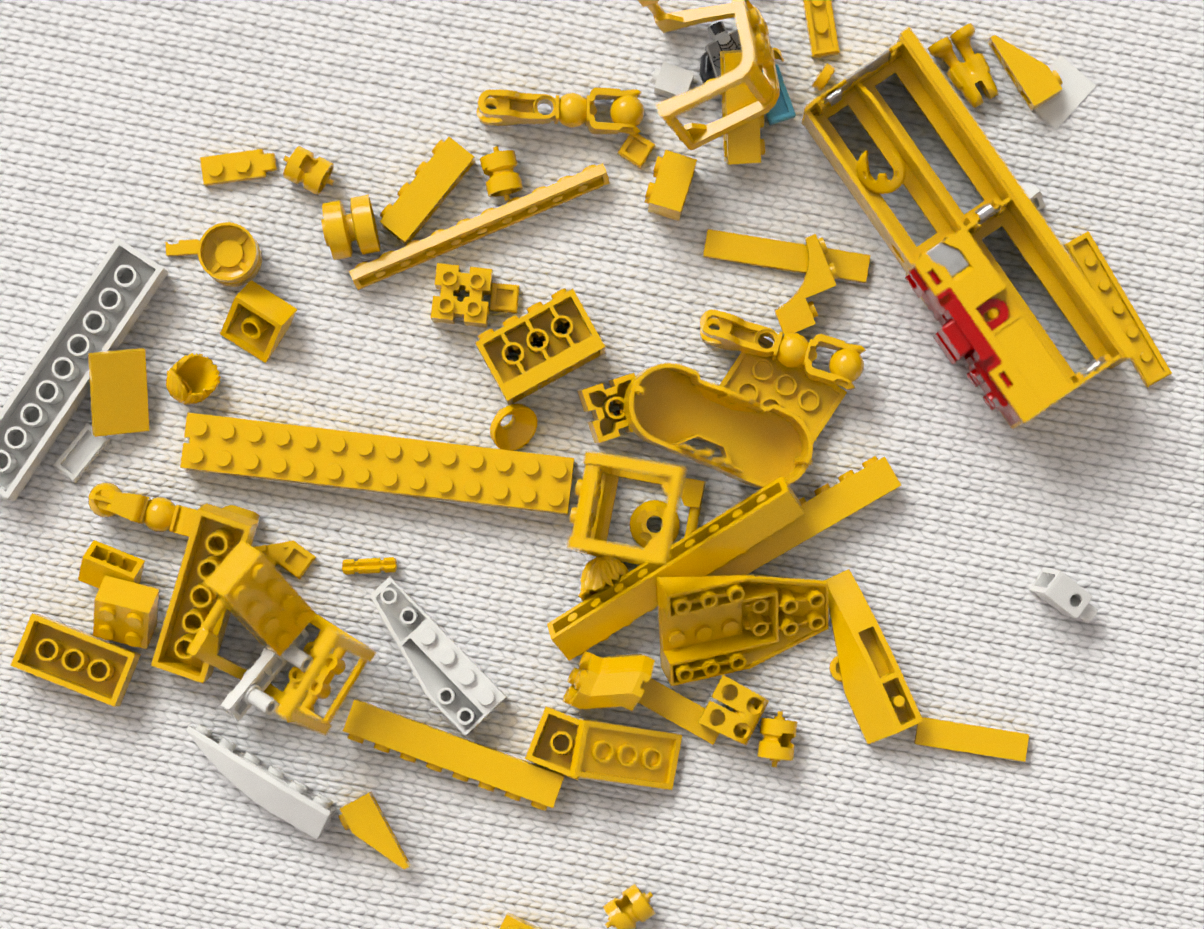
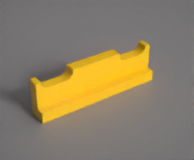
[165,239,199,257]

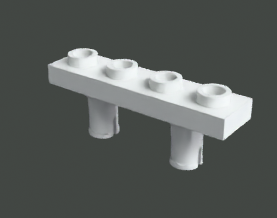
[221,629,313,721]

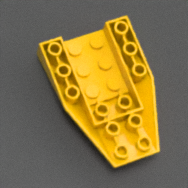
[657,575,828,686]

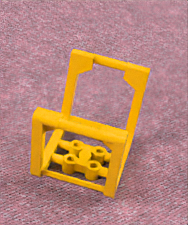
[638,0,780,150]
[567,452,706,565]
[187,599,376,735]

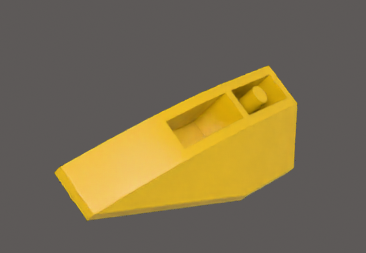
[824,569,923,744]

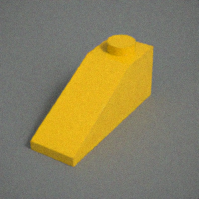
[988,35,1063,111]
[338,791,411,869]

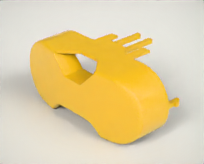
[624,363,813,488]

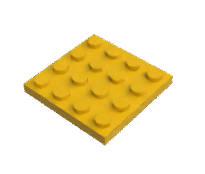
[719,337,847,443]

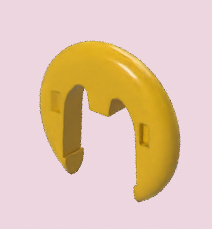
[857,149,906,194]

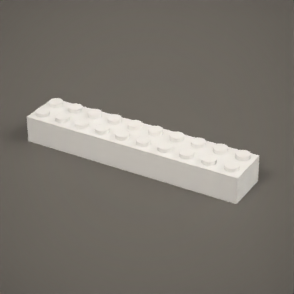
[0,238,169,501]

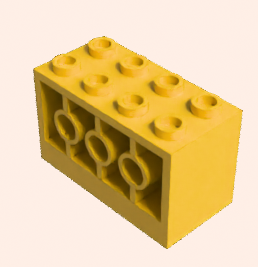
[475,288,605,405]

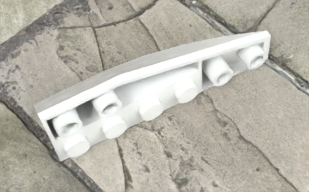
[370,577,508,736]
[186,724,336,839]

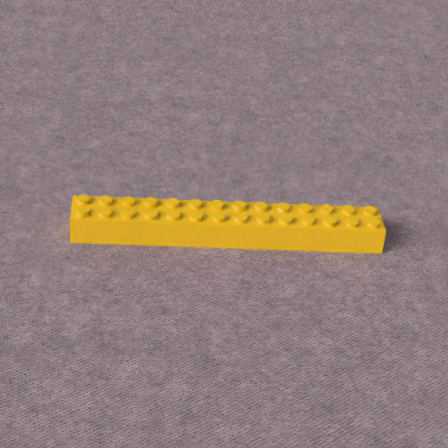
[180,412,575,515]

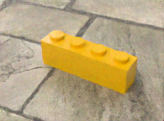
[720,50,765,165]
[379,137,476,245]

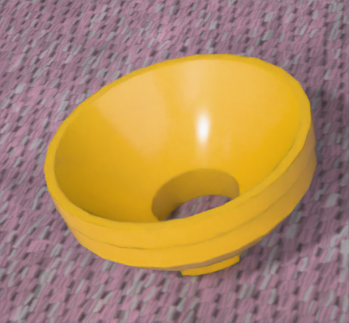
[490,403,538,451]
[629,500,680,548]

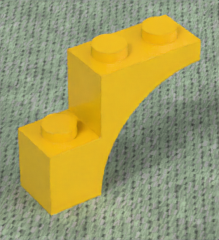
[774,234,839,335]

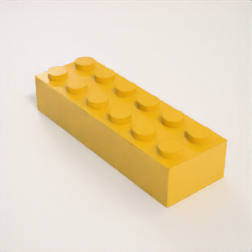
[151,503,259,684]

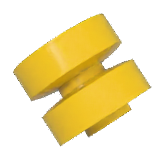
[321,194,381,261]
[198,222,262,287]

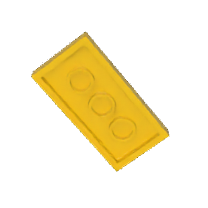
[569,719,682,790]

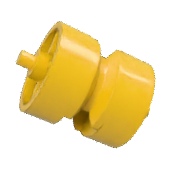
[283,146,334,195]
[480,146,523,201]
[757,711,797,767]
[603,884,656,929]

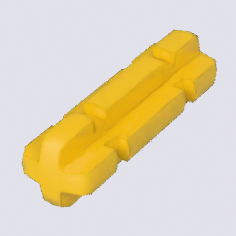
[342,557,397,575]

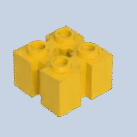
[431,263,493,328]
[577,373,635,443]

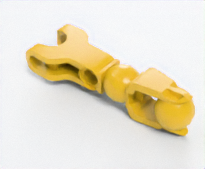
[476,87,644,135]
[700,310,866,390]
[88,482,260,537]

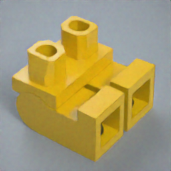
[698,675,769,745]

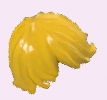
[166,353,221,405]
[578,556,629,601]

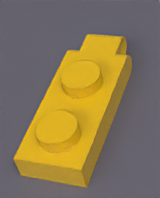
[200,149,277,186]

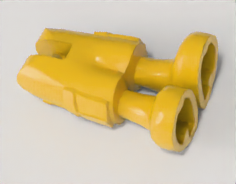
[928,23,999,108]

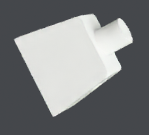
[1029,567,1097,623]

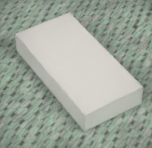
[53,422,111,483]

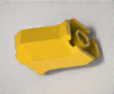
[563,651,655,711]

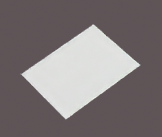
[1021,55,1096,130]

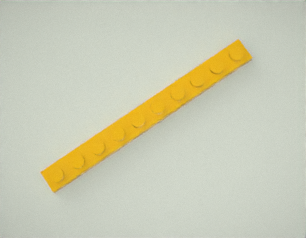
[349,163,610,290]

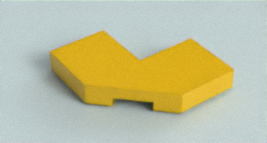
[254,541,317,579]

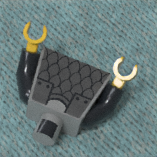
[699,21,784,95]

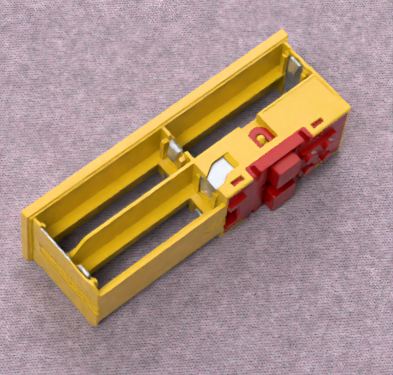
[801,27,1137,429]

